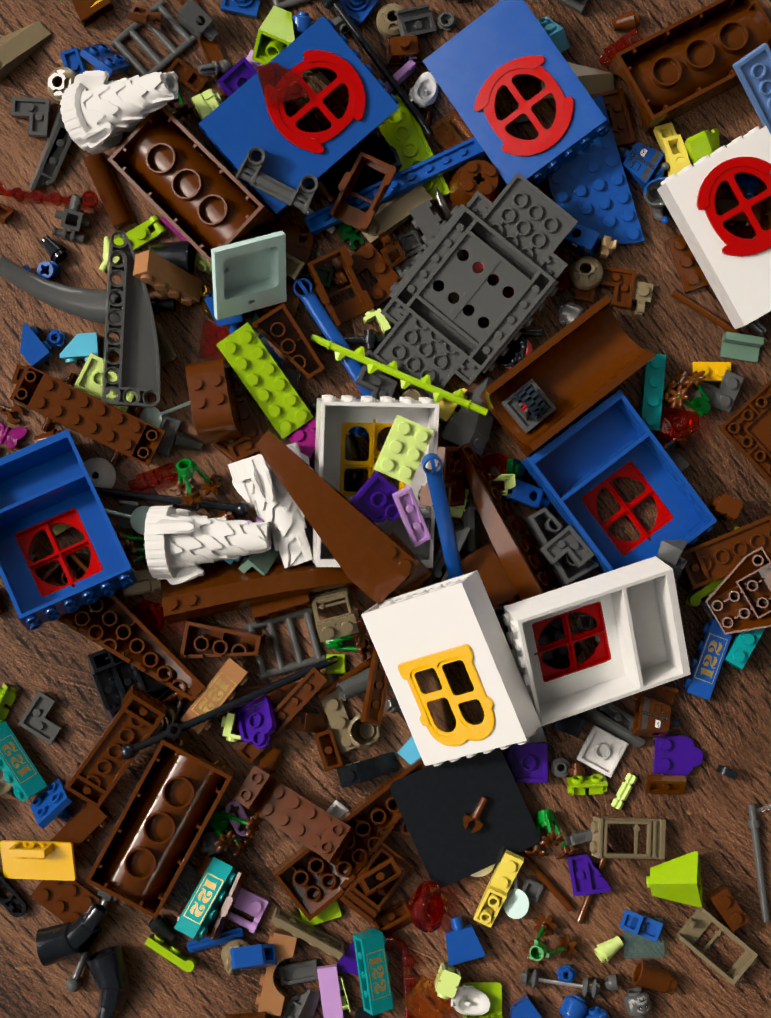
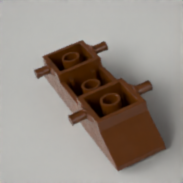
[10,365,166,466]

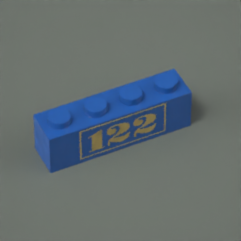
[683,619,733,700]

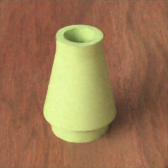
[594,936,624,963]

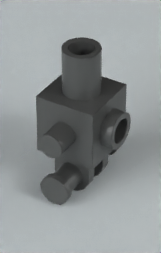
[52,194,90,243]

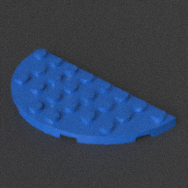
[547,94,645,245]

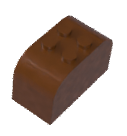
[185,357,243,445]

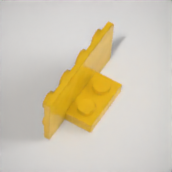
[0,840,77,881]

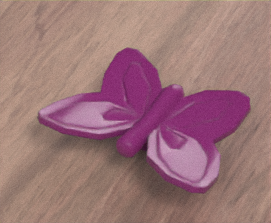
[0,422,28,449]

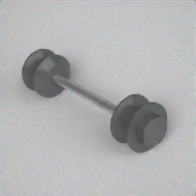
[520,968,600,999]

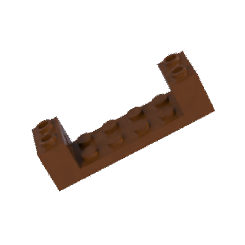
[681,514,771,590]
[65,684,166,808]
[233,765,357,866]

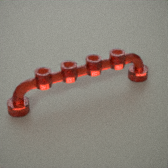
[0,181,99,207]
[384,934,417,1018]

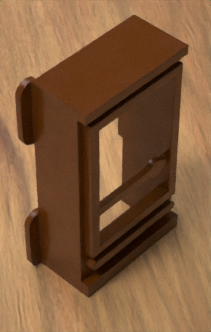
[330,151,397,234]
[306,246,374,326]
[339,842,414,924]
[177,856,249,940]

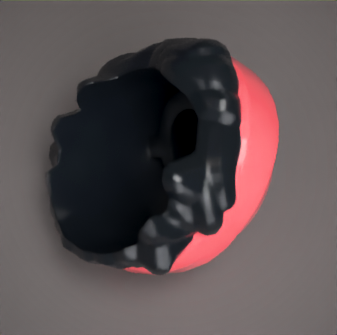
[497,336,532,369]

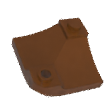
[418,446,466,507]

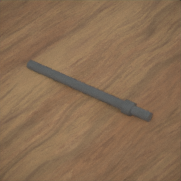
[748,803,770,922]

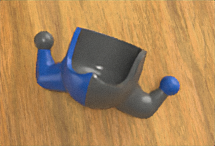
[643,162,670,224]

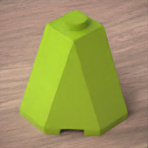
[252,5,295,65]
[684,128,720,167]
[646,851,703,907]

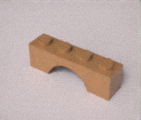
[255,929,297,1016]

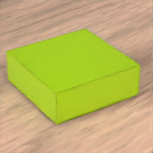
[326,654,346,674]

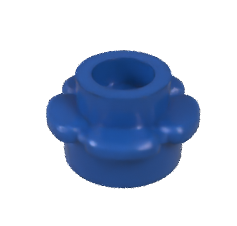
[46,329,65,348]
[557,964,576,983]

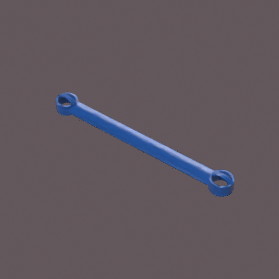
[293,278,372,396]
[421,453,464,579]

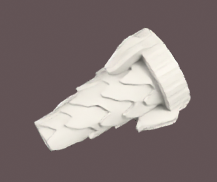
[60,70,179,154]
[228,442,313,568]
[144,505,271,585]

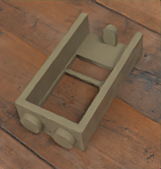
[310,585,359,643]
[590,816,666,859]
[675,907,758,986]

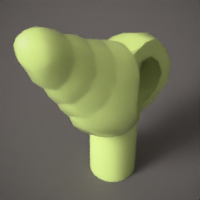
[99,236,120,273]

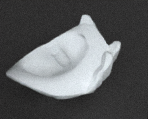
[408,72,438,108]
[451,985,490,1016]

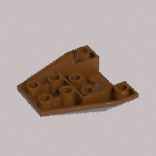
[705,546,771,635]

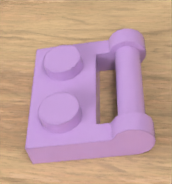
[228,888,269,934]

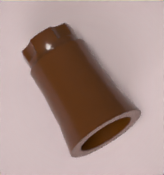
[632,959,678,995]

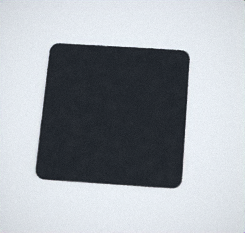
[390,747,540,888]

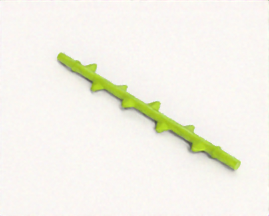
[310,334,489,416]

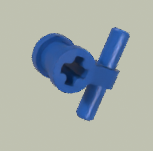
[724,173,759,199]
[22,261,61,279]

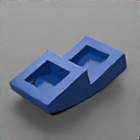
[619,909,664,943]

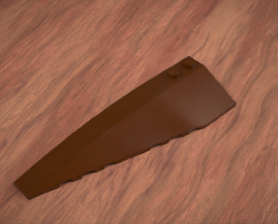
[255,430,419,604]
[458,443,564,601]
[41,552,206,701]
[161,562,355,624]
[273,757,429,921]

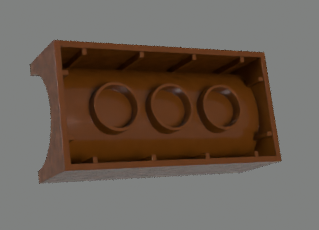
[609,0,771,134]
[107,107,277,264]
[479,295,655,457]
[85,738,234,919]

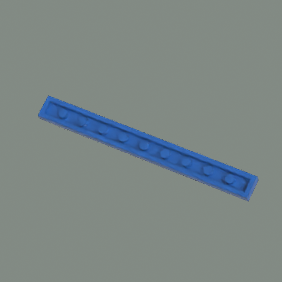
[304,137,484,236]

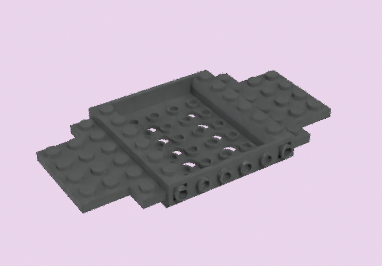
[372,172,578,399]

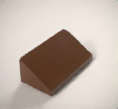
[313,728,344,772]
[372,899,415,937]

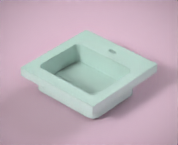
[211,231,287,320]

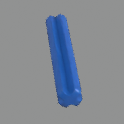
[187,927,244,953]

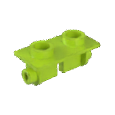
[0,683,17,724]
[567,774,608,796]

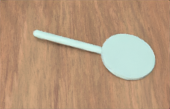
[138,401,191,428]
[104,506,151,535]
[503,875,530,919]

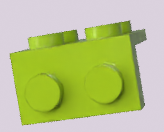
[462,982,503,1018]

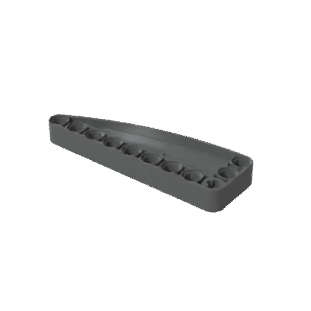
[102,231,160,408]

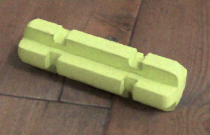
[611,773,637,810]

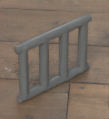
[110,0,197,76]
[244,607,326,680]

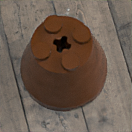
[449,160,505,207]

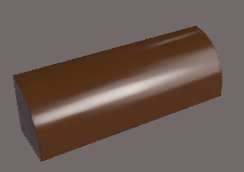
[83,153,137,231]

